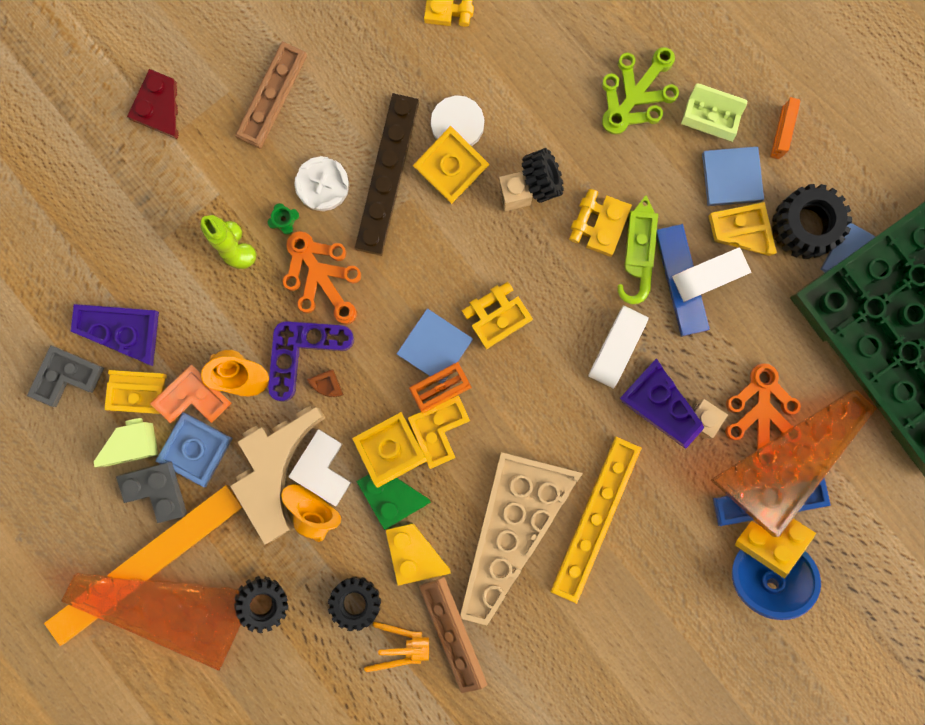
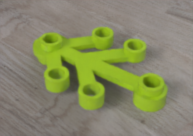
[602,47,679,134]

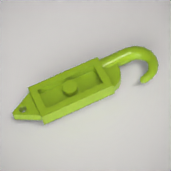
[618,196,658,304]

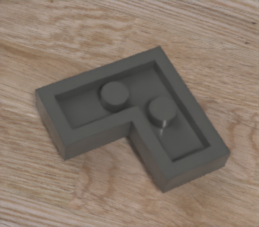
[27,345,104,407]
[116,461,187,523]

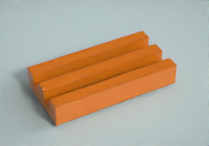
[770,97,800,159]
[409,362,472,414]

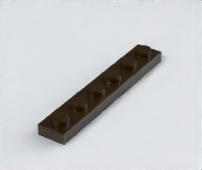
[355,93,419,256]

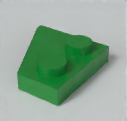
[356,474,431,530]

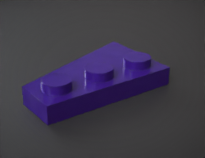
[71,304,159,366]
[620,358,704,449]

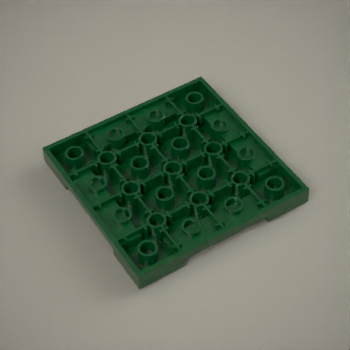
[790,201,925,477]

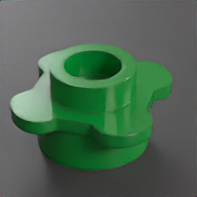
[268,203,299,235]

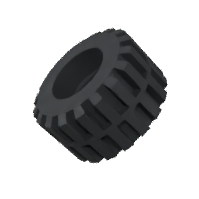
[772,184,852,259]

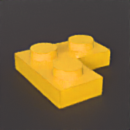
[408,396,470,469]
[735,517,816,579]

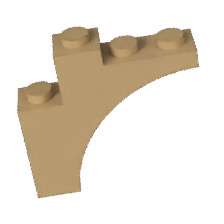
[230,406,325,545]

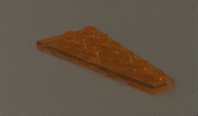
[711,390,877,537]
[61,573,254,671]

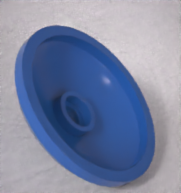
[732,550,821,620]

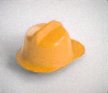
[201,350,269,397]
[281,484,341,542]

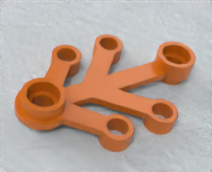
[283,231,361,325]
[725,364,801,472]

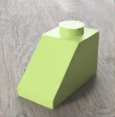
[94,418,159,467]

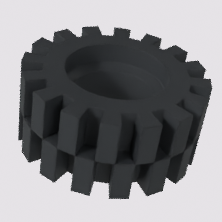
[522,148,564,203]
[234,576,289,633]
[328,577,381,631]

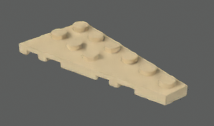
[460,452,583,626]

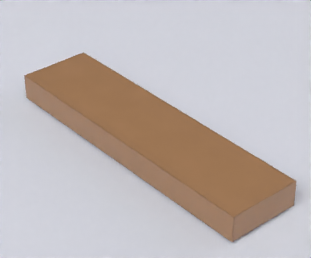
[235,41,307,149]
[419,577,488,693]

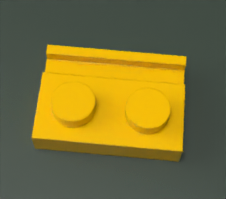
[105,370,167,414]

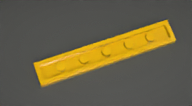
[550,437,642,604]

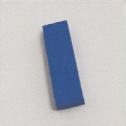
[656,224,710,337]
[713,478,831,526]

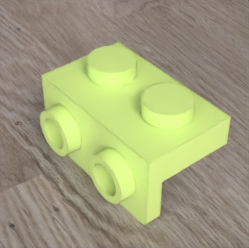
[681,83,748,142]

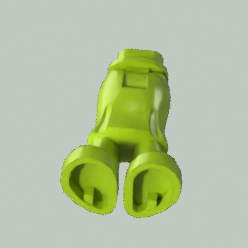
[200,215,257,269]

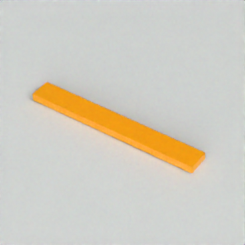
[44,485,243,646]

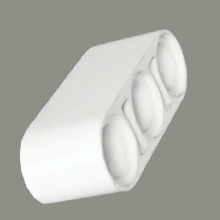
[672,247,751,302]
[588,305,649,389]

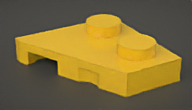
[709,202,777,256]
[386,523,451,586]

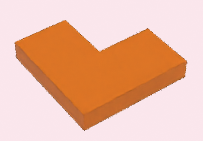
[150,364,232,424]

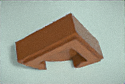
[307,369,344,397]

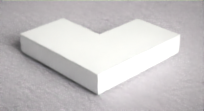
[289,429,351,506]

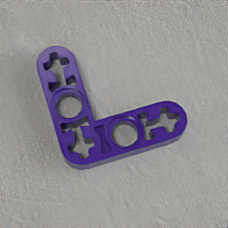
[268,321,355,402]

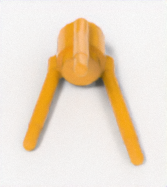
[364,622,429,672]

